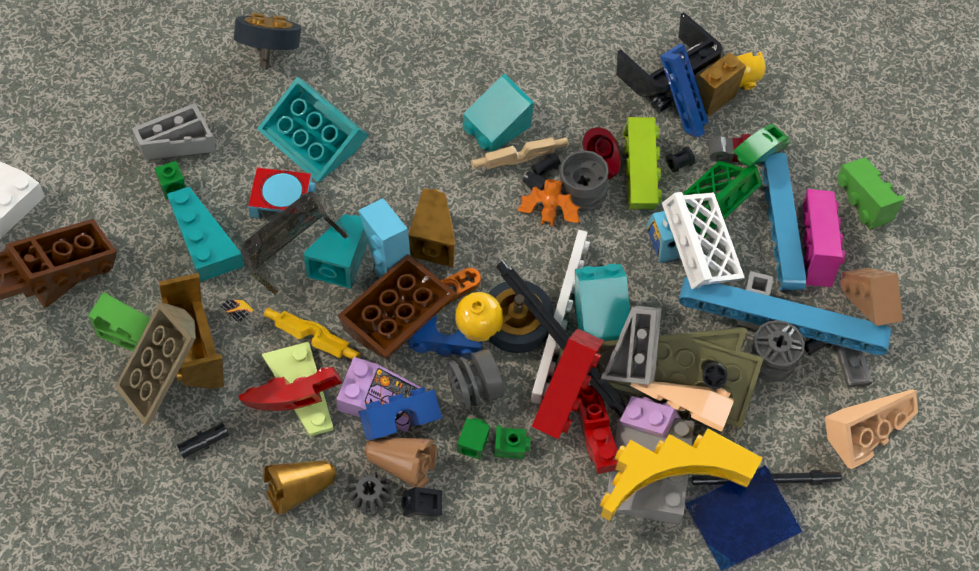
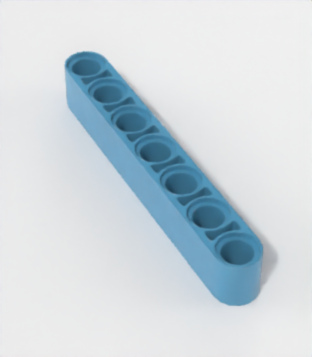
[761,153,806,291]

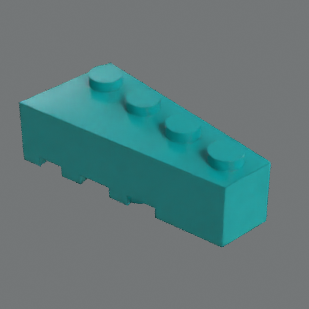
[167,187,244,282]

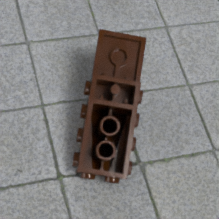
[0,219,117,309]

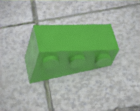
[837,157,905,230]
[88,292,151,351]

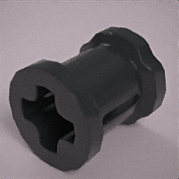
[666,146,695,173]

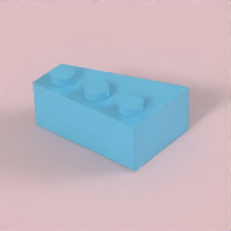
[358,198,410,279]

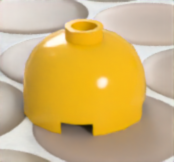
[737,52,766,90]
[455,292,504,342]

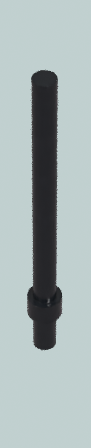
[691,470,842,485]

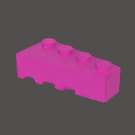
[803,189,845,287]

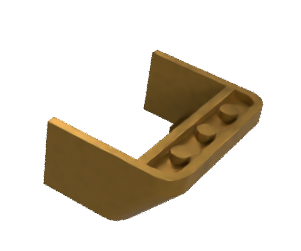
[157,273,224,389]

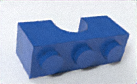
[409,316,482,359]
[358,387,442,440]

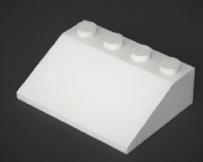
[0,162,45,239]

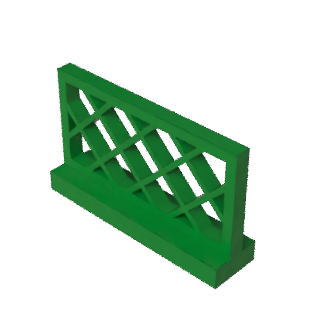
[683,161,763,238]

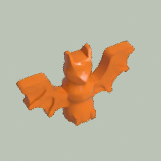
[518,179,580,227]

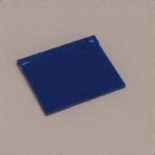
[685,465,803,571]

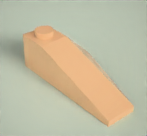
[630,381,734,432]
[825,389,918,469]

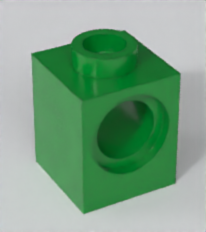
[154,161,186,200]
[457,418,490,460]

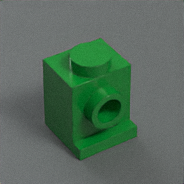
[494,425,531,459]

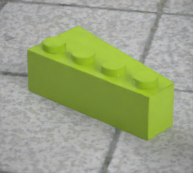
[622,117,662,210]

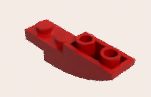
[238,367,342,411]
[577,385,618,474]

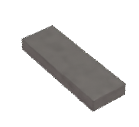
[835,345,872,388]

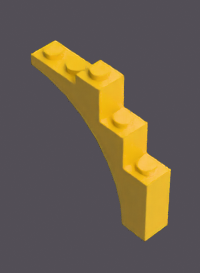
[600,429,762,521]

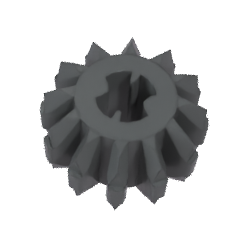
[348,471,391,515]

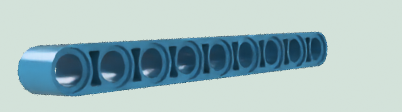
[679,277,891,355]

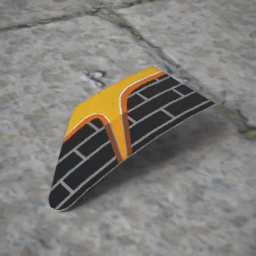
[220,300,253,323]

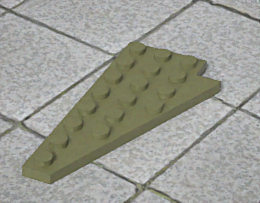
[555,327,764,428]

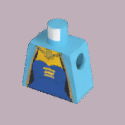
[646,211,681,263]

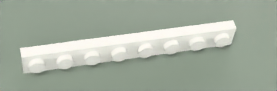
[531,230,590,404]

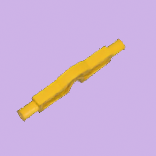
[264,307,361,360]

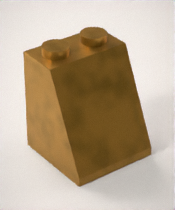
[694,52,746,118]
[408,188,455,267]

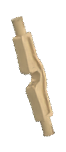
[471,137,569,169]

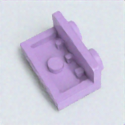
[620,396,681,438]

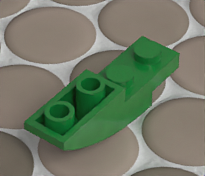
[733,123,790,167]

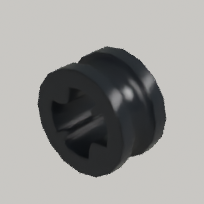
[651,92,673,113]

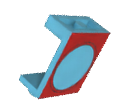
[248,167,316,223]

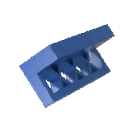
[660,44,709,137]

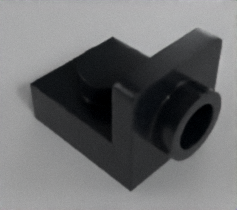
[401,487,442,517]

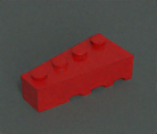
[531,328,604,439]

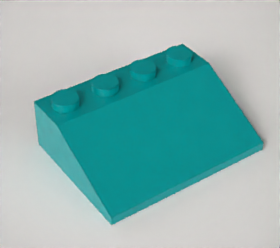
[257,77,369,183]

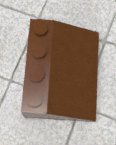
[338,254,457,359]

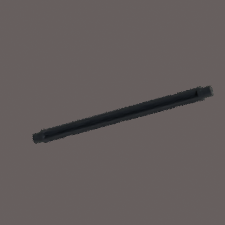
[496,260,626,416]

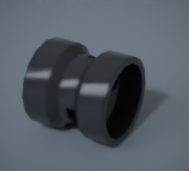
[702,361,727,389]

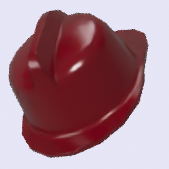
[582,127,621,180]

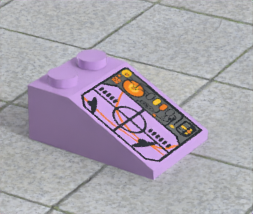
[336,357,421,432]

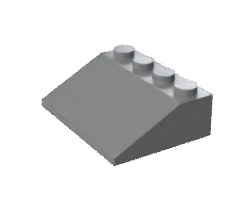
[607,418,695,524]

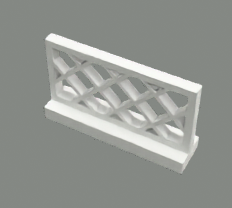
[662,192,745,289]

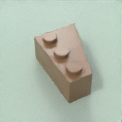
[840,268,903,326]

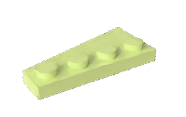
[262,342,334,437]

